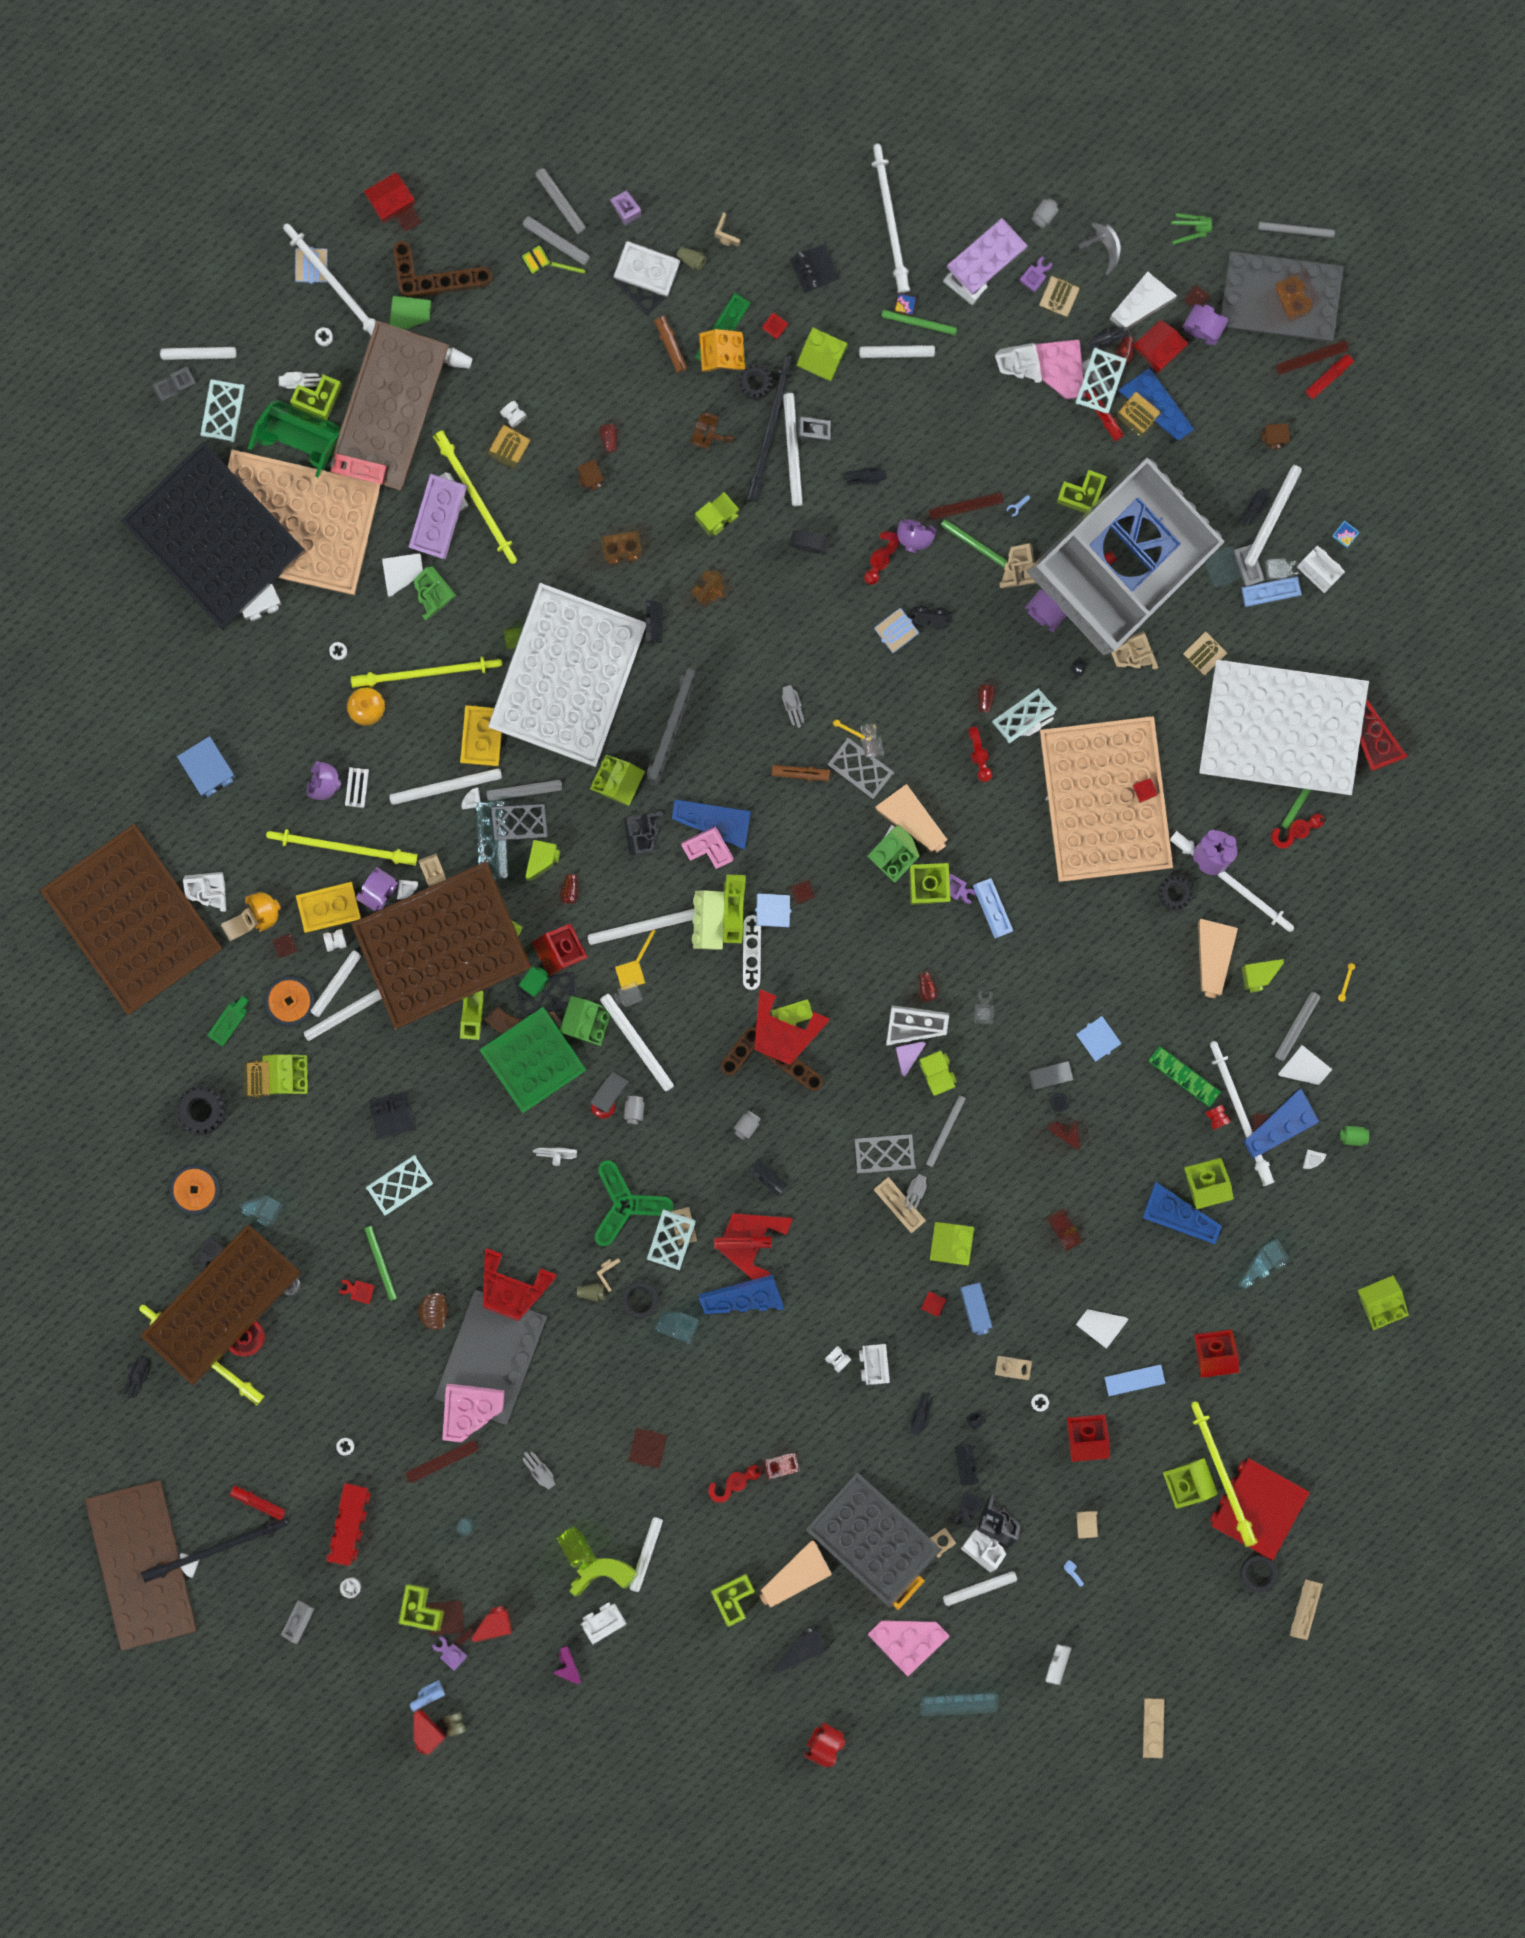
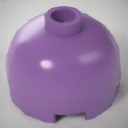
[897,519,936,553]
[307,761,341,800]

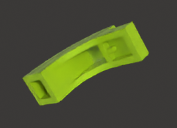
[723,875,746,943]
[460,990,484,1040]
[570,1559,639,1596]

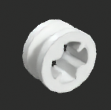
[315,328,333,346]
[329,642,347,660]
[1031,1394,1049,1411]
[337,1438,354,1455]

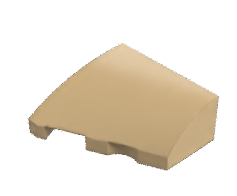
[1000,544,1036,588]
[1111,631,1158,669]

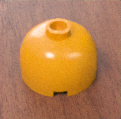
[347,687,385,726]
[245,892,280,932]

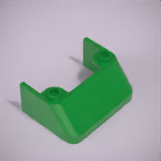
[248,400,341,478]

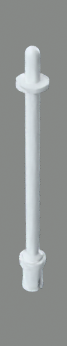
[872,144,910,293]
[283,224,376,335]
[1170,831,1294,932]
[1210,1041,1275,1186]

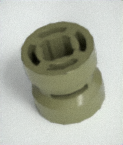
[442,1712,466,1737]

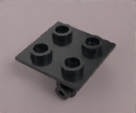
[789,244,839,293]
[369,1092,415,1138]

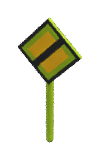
[519,243,586,276]

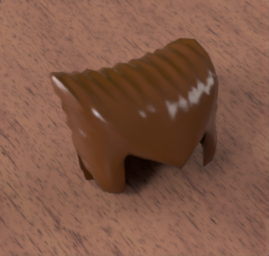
[417,1293,449,1330]

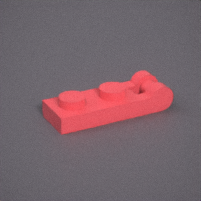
[331,453,387,485]

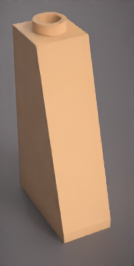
[875,784,947,852]
[1198,919,1238,998]
[760,1540,832,1607]

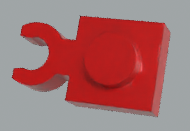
[339,1280,375,1304]

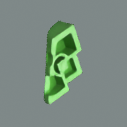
[390,296,431,330]
[414,567,456,620]

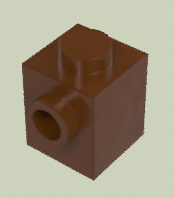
[1261,423,1290,450]
[577,459,605,491]

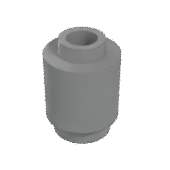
[1032,198,1059,228]
[624,1096,645,1125]
[734,1110,760,1140]

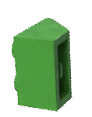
[868,824,920,883]
[560,996,611,1046]

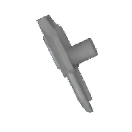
[1082,359,1112,396]
[782,685,804,728]
[904,1174,927,1210]
[523,1452,555,1490]

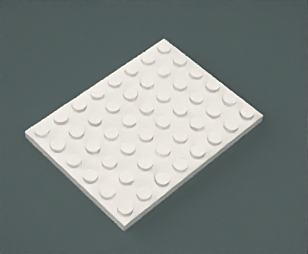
[488,583,646,767]
[1199,660,1369,795]

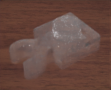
[1265,559,1300,580]
[861,724,884,758]
[610,982,643,1007]
[974,991,994,1024]

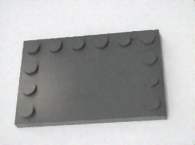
[1221,251,1344,342]
[647,669,696,787]
[435,1290,547,1425]
[806,1472,942,1607]

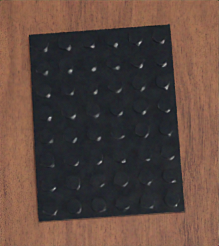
[121,442,306,630]

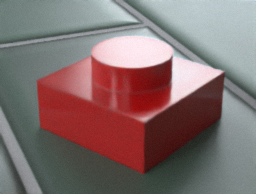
[762,312,788,340]
[1132,778,1158,803]
[921,1292,946,1317]

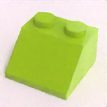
[796,328,847,381]
[526,840,560,881]
[909,863,950,905]
[1241,959,1284,993]
[1184,1158,1234,1209]
[930,1222,974,1266]
[1163,1458,1218,1509]

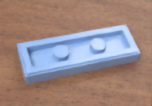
[1241,576,1302,607]
[973,878,1013,938]
[1104,1364,1165,1396]

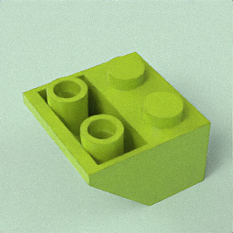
[590,755,645,806]
[263,1055,308,1094]
[1358,1276,1409,1330]

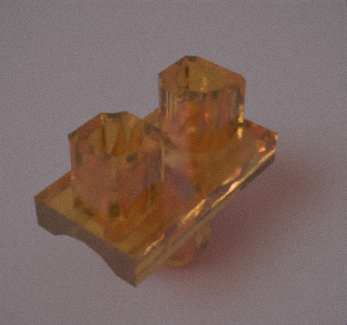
[691,570,725,607]

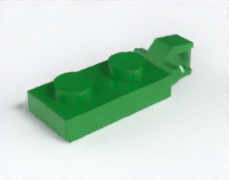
[207,996,250,1047]

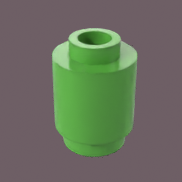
[1340,1125,1369,1146]

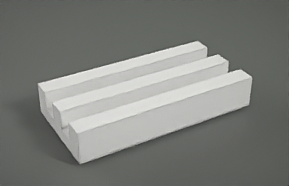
[345,768,369,808]

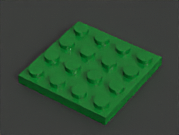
[479,1007,586,1113]

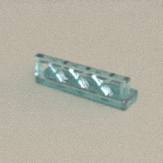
[477,801,508,879]
[920,1692,998,1716]

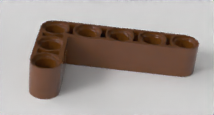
[394,241,492,298]
[721,1027,823,1091]

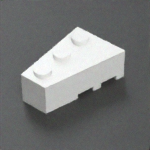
[1110,272,1177,331]
[886,1005,949,1046]

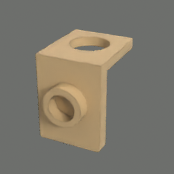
[715,213,740,247]
[221,908,258,941]
[672,1207,697,1245]
[597,1258,621,1292]
[995,1356,1032,1380]
[1076,1511,1098,1538]
[930,1528,956,1558]

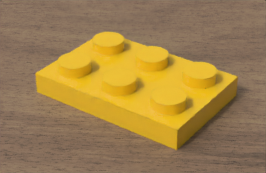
[460,706,502,767]
[296,882,361,933]

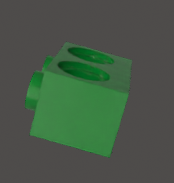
[519,966,549,999]

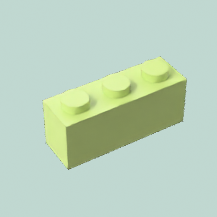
[692,891,724,950]

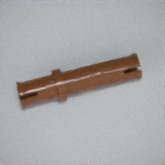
[654,316,688,373]
[772,764,830,782]

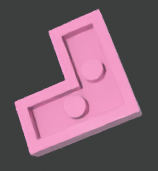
[681,826,734,869]

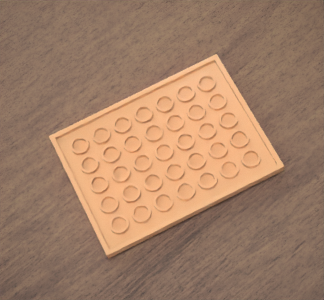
[228,450,381,596]
[1040,716,1173,882]

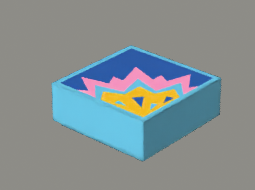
[1332,521,1359,548]

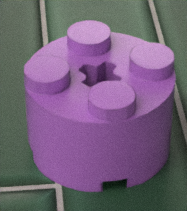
[1183,304,1228,345]
[1025,590,1067,632]
[1193,830,1237,875]
[356,867,398,912]

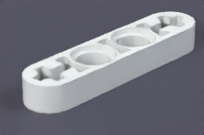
[743,915,761,990]

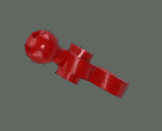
[864,531,899,585]
[968,726,992,782]
[1270,814,1324,848]
[709,1465,762,1503]

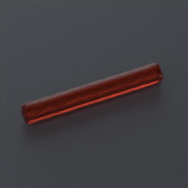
[1276,340,1349,375]
[929,493,1003,520]
[406,1441,478,1483]

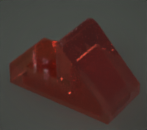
[1046,1121,1081,1151]
[1046,1209,1082,1252]
[763,1453,799,1480]

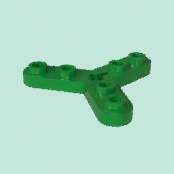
[595,1160,673,1246]

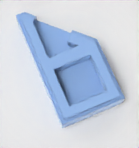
[410,1680,445,1711]

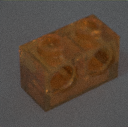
[1274,275,1313,322]
[601,531,642,564]

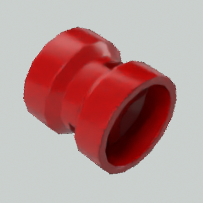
[1205,1105,1231,1130]

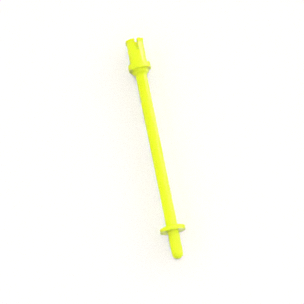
[433,430,517,564]
[351,657,503,688]
[266,829,418,866]
[139,1305,265,1406]
[1191,1402,1257,1547]

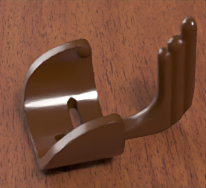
[690,413,734,449]

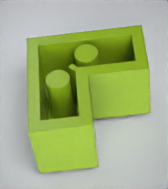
[290,375,342,420]
[1056,470,1107,513]
[695,492,739,536]
[771,999,813,1026]
[918,1051,957,1097]
[711,1573,754,1627]
[399,1584,444,1631]

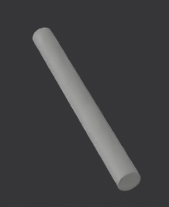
[1258,222,1335,238]
[926,1095,966,1167]

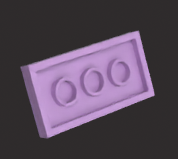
[947,219,1028,295]
[409,474,467,559]

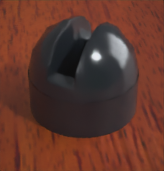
[1071,660,1086,677]
[967,1412,983,1429]

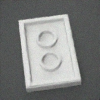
[614,241,680,297]

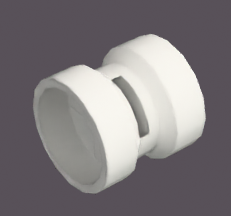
[500,401,527,427]
[323,929,347,952]
[825,1346,851,1373]
[340,1578,361,1598]

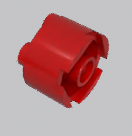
[229,1321,265,1356]
[804,1722,846,1768]

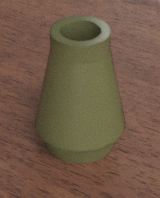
[677,247,706,271]
[577,1283,606,1302]

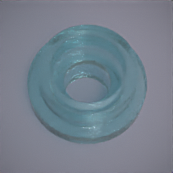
[457,1518,473,1537]

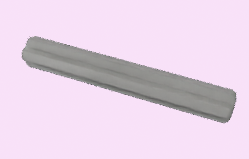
[536,168,585,234]
[523,217,590,265]
[487,780,562,801]
[1275,992,1320,1061]

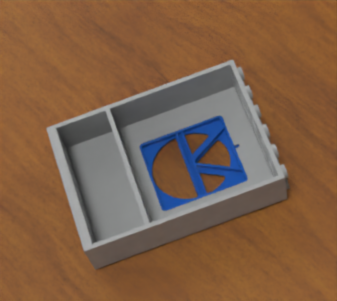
[1026,458,1224,655]

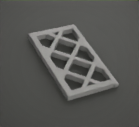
[828,737,894,799]
[855,1134,916,1174]

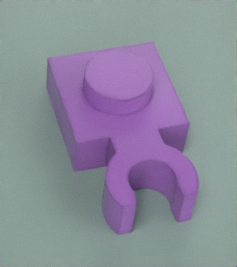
[1020,257,1052,292]
[949,874,976,904]
[432,1637,467,1670]

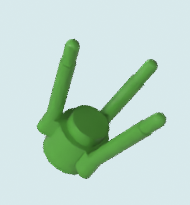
[1171,213,1212,244]

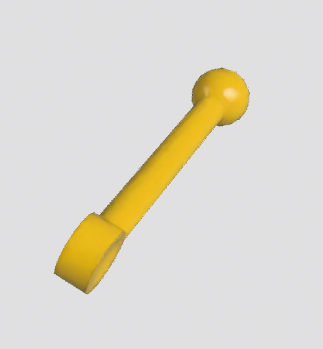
[833,719,869,742]
[1338,963,1355,1002]

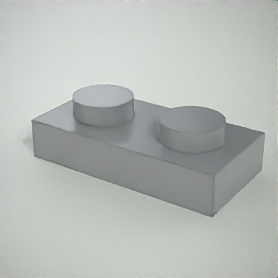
[1233,544,1264,587]
[281,1600,314,1644]

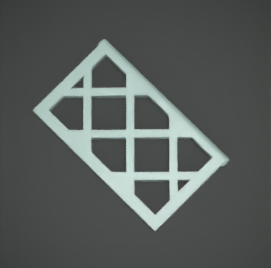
[1076,348,1127,414]
[201,380,245,442]
[992,688,1057,743]
[366,1155,433,1215]
[647,1210,696,1270]

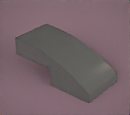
[152,367,196,403]
[1029,1061,1073,1090]
[591,1072,629,1114]

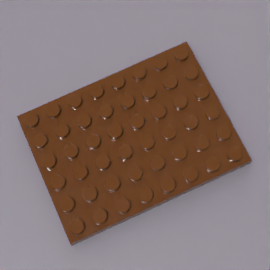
[40,824,223,1016]
[352,862,531,1029]

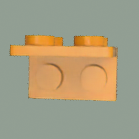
[699,329,745,372]

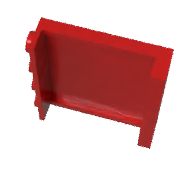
[1209,1458,1310,1560]

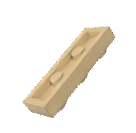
[874,1177,926,1233]
[1290,1579,1323,1640]
[1143,1698,1164,1758]

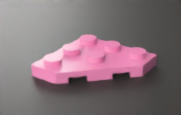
[1035,340,1085,399]
[442,1383,505,1442]
[868,1621,950,1676]

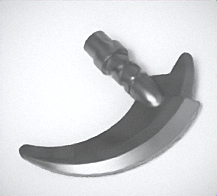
[1077,223,1120,275]

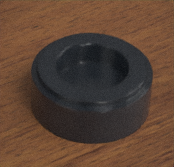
[1050,1093,1069,1112]

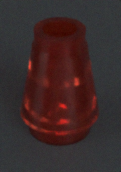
[1115,336,1134,365]
[599,424,618,452]
[977,684,996,712]
[559,874,578,904]
[919,972,938,1002]

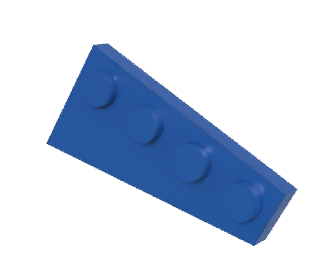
[1118,368,1194,441]
[672,799,751,849]
[1243,1088,1319,1158]
[1142,1182,1222,1244]
[699,1275,784,1314]

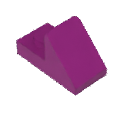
[553,1645,582,1684]

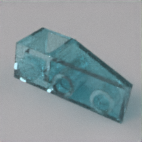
[1237,1238,1289,1289]

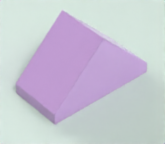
[610,190,641,225]
[896,1042,926,1077]

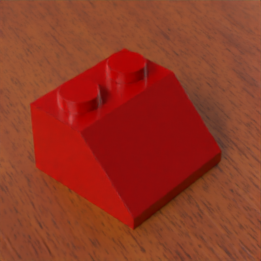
[364,172,416,224]
[1133,320,1188,373]
[532,923,588,976]
[1194,1329,1239,1378]
[1067,1415,1110,1462]
[472,1606,512,1642]
[414,1708,446,1755]

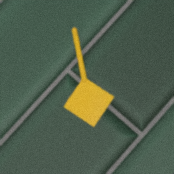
[615,929,655,990]

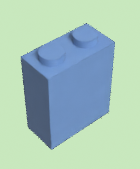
[177,736,235,798]
[960,1283,992,1335]

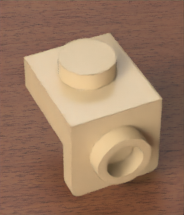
[418,854,446,886]

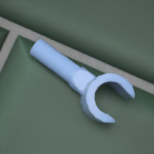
[1007,495,1030,517]
[1064,1560,1083,1587]

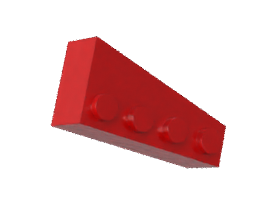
[1360,699,1408,772]
[327,1483,371,1566]

